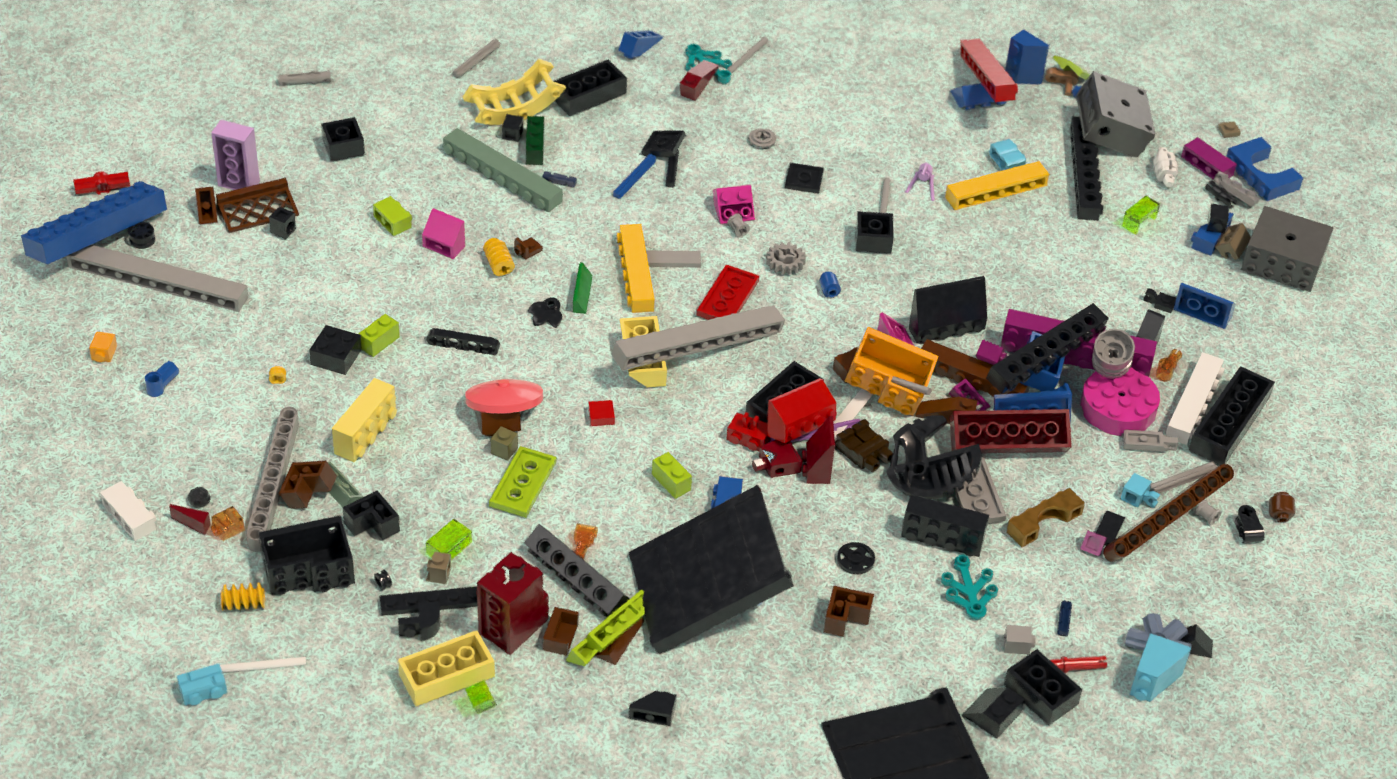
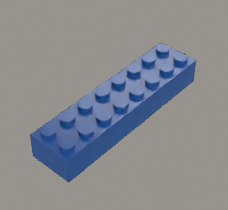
[21,181,167,265]

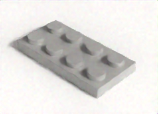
[954,457,1006,523]

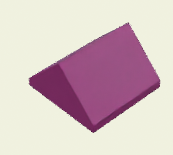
[877,312,914,346]

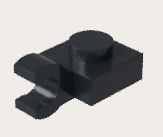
[1143,288,1176,313]

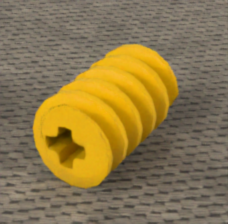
[483,238,515,276]
[221,582,265,611]

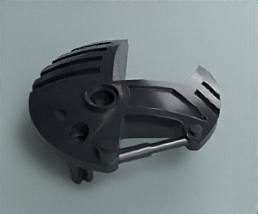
[886,415,982,499]

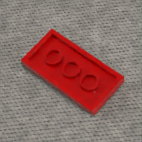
[696,264,760,320]

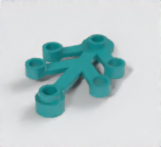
[685,43,732,84]
[941,554,998,620]

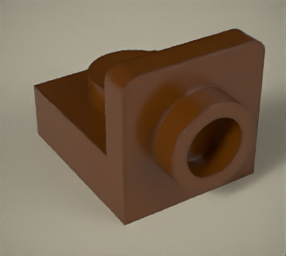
[514,237,543,260]

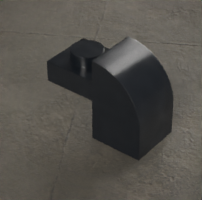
[398,601,441,641]

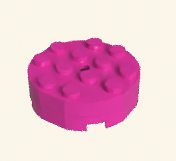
[1080,367,1160,436]

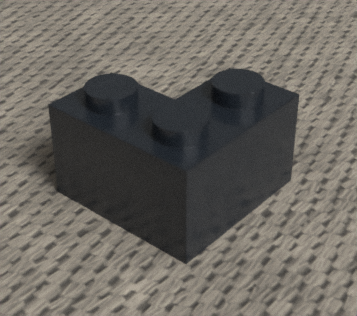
[342,490,400,540]

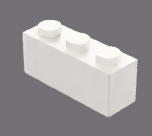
[100,481,157,541]

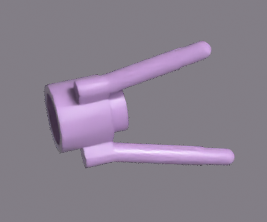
[905,163,935,201]

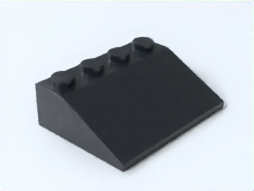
[909,276,987,343]

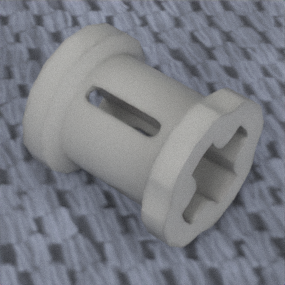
[727,214,750,237]
[1195,500,1222,525]

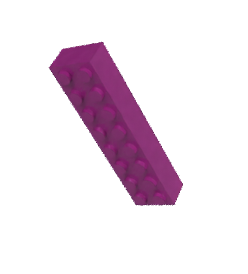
[1000,309,1157,377]

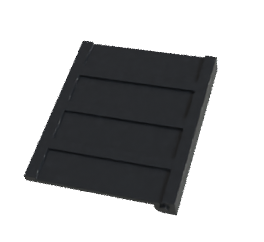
[628,485,794,654]
[821,687,990,779]

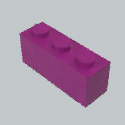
[1181,137,1236,180]

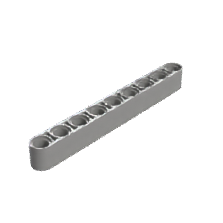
[247,407,299,552]

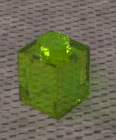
[465,680,497,714]

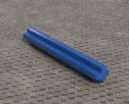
[613,154,656,199]

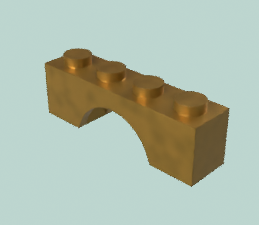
[1007,488,1085,548]

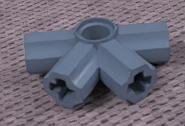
[1125,613,1192,660]

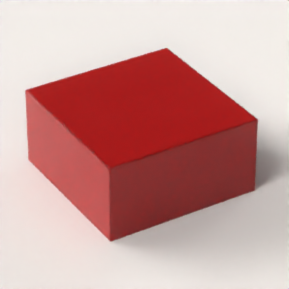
[588,400,615,426]

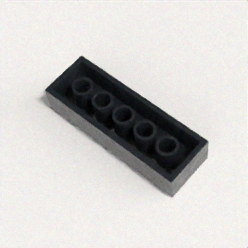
[1189,366,1275,465]

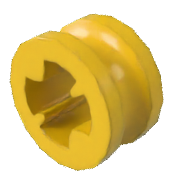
[269,366,286,384]

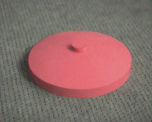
[465,379,543,413]

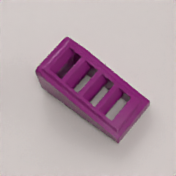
[949,379,991,411]

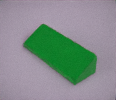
[573,262,593,314]

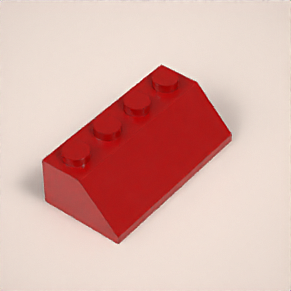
[767,378,837,443]

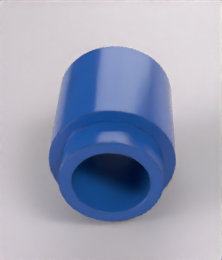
[819,271,841,297]

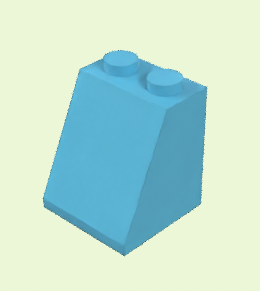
[1130,633,1191,702]

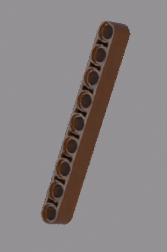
[1103,464,1234,562]

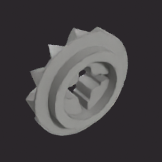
[749,128,776,149]

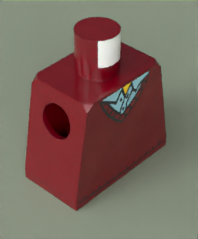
[752,440,802,478]

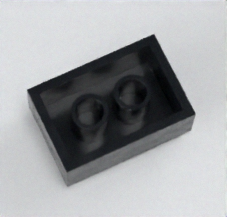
[1004,649,1083,726]

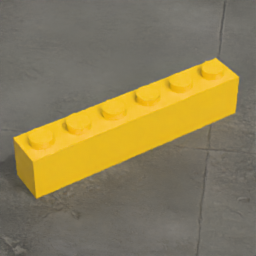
[945,161,1049,210]
[616,224,655,313]

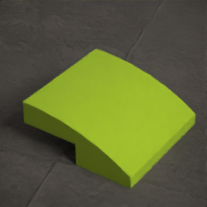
[1052,55,1091,80]

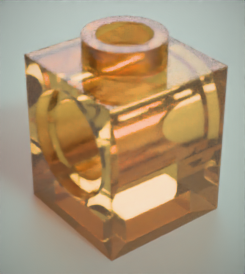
[211,506,245,541]

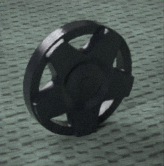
[837,542,875,575]

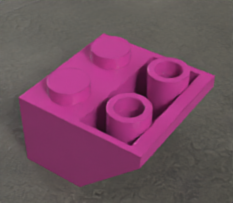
[712,185,755,224]
[422,208,465,259]

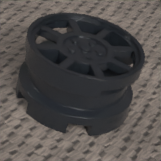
[128,222,156,249]

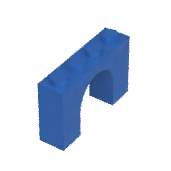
[1226,137,1303,201]

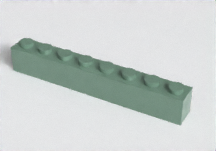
[443,128,563,212]

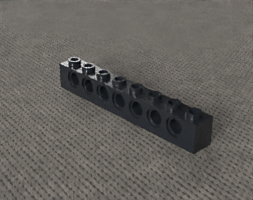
[1070,116,1104,221]
[986,303,1109,394]

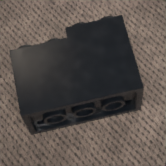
[258,515,355,595]

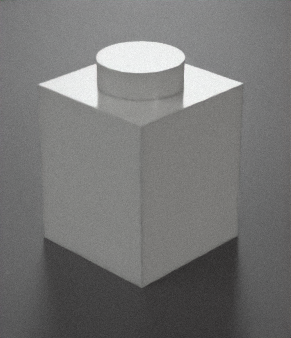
[1004,625,1035,655]

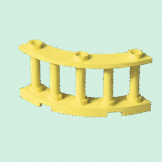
[462,58,566,125]

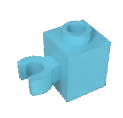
[1121,473,1160,508]

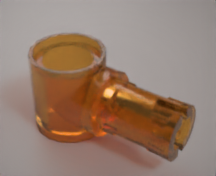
[1155,349,1183,382]
[574,523,598,559]

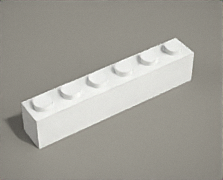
[1166,352,1225,445]

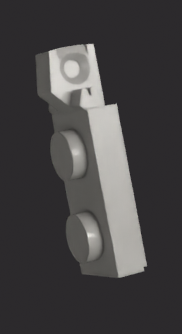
[1213,171,1260,206]
[1123,430,1178,452]

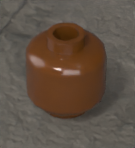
[1269,492,1296,522]

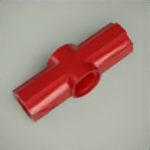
[73,171,130,195]

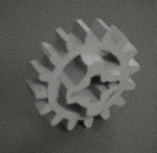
[766,242,806,275]

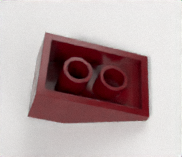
[802,416,835,484]

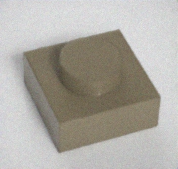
[1218,121,1241,138]

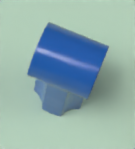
[145,361,179,397]

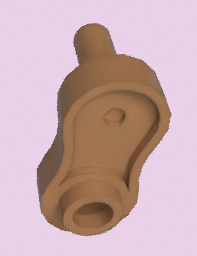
[1045,67,1079,96]

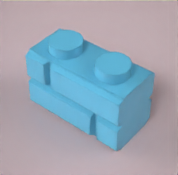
[177,663,227,706]

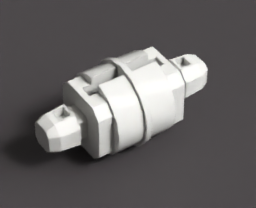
[1153,147,1178,187]

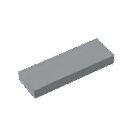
[646,250,701,268]

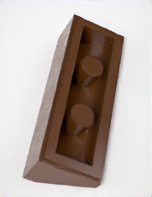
[595,618,644,665]

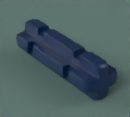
[542,171,577,187]
[1057,600,1072,637]

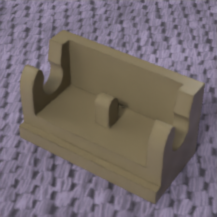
[1215,223,1251,260]

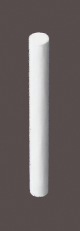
[220,657,306,673]

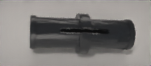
[1205,180,1237,209]

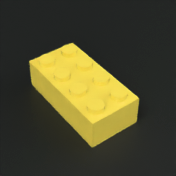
[332,378,397,462]
[398,630,495,706]

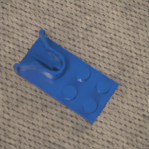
[993,383,1072,423]

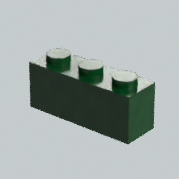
[526,116,545,165]

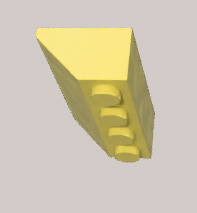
[620,316,667,387]

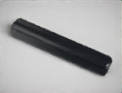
[666,150,679,188]

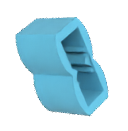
[989,139,1026,171]

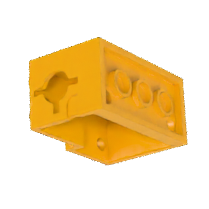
[845,327,939,416]

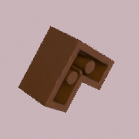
[279,460,337,509]
[823,585,874,637]

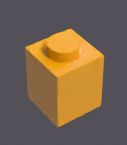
[89,332,117,362]

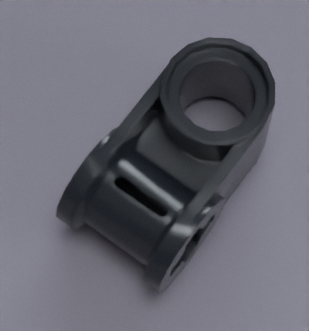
[1234,505,1265,544]

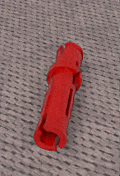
[1049,655,1107,673]

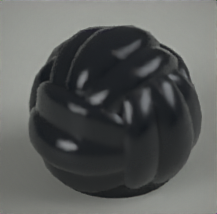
[187,487,211,508]

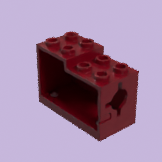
[477,552,549,655]

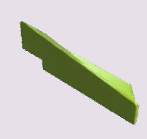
[566,589,645,666]

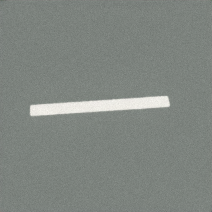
[834,388,873,441]

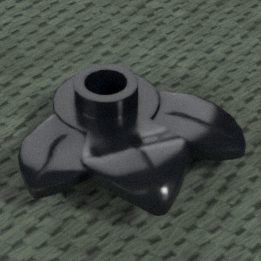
[528,297,562,328]

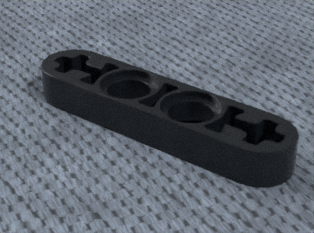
[426,328,500,355]

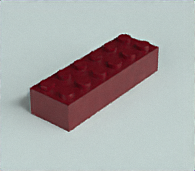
[950,409,1072,454]

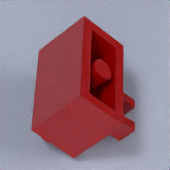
[726,412,769,452]

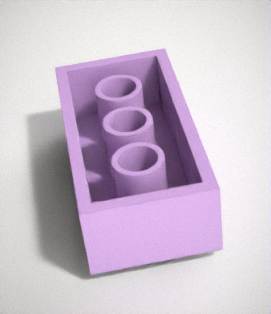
[211,120,260,190]

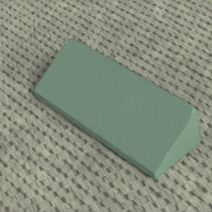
[328,462,363,507]

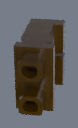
[835,419,893,473]

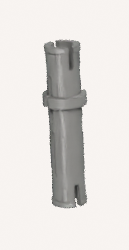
[278,71,331,86]

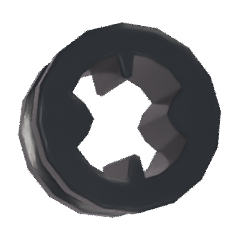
[374,569,392,590]

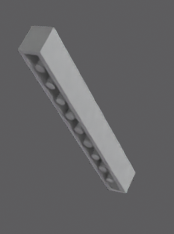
[67,245,249,312]
[611,305,785,371]

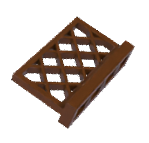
[216,177,299,233]

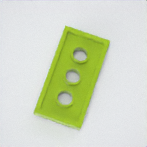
[489,446,557,518]

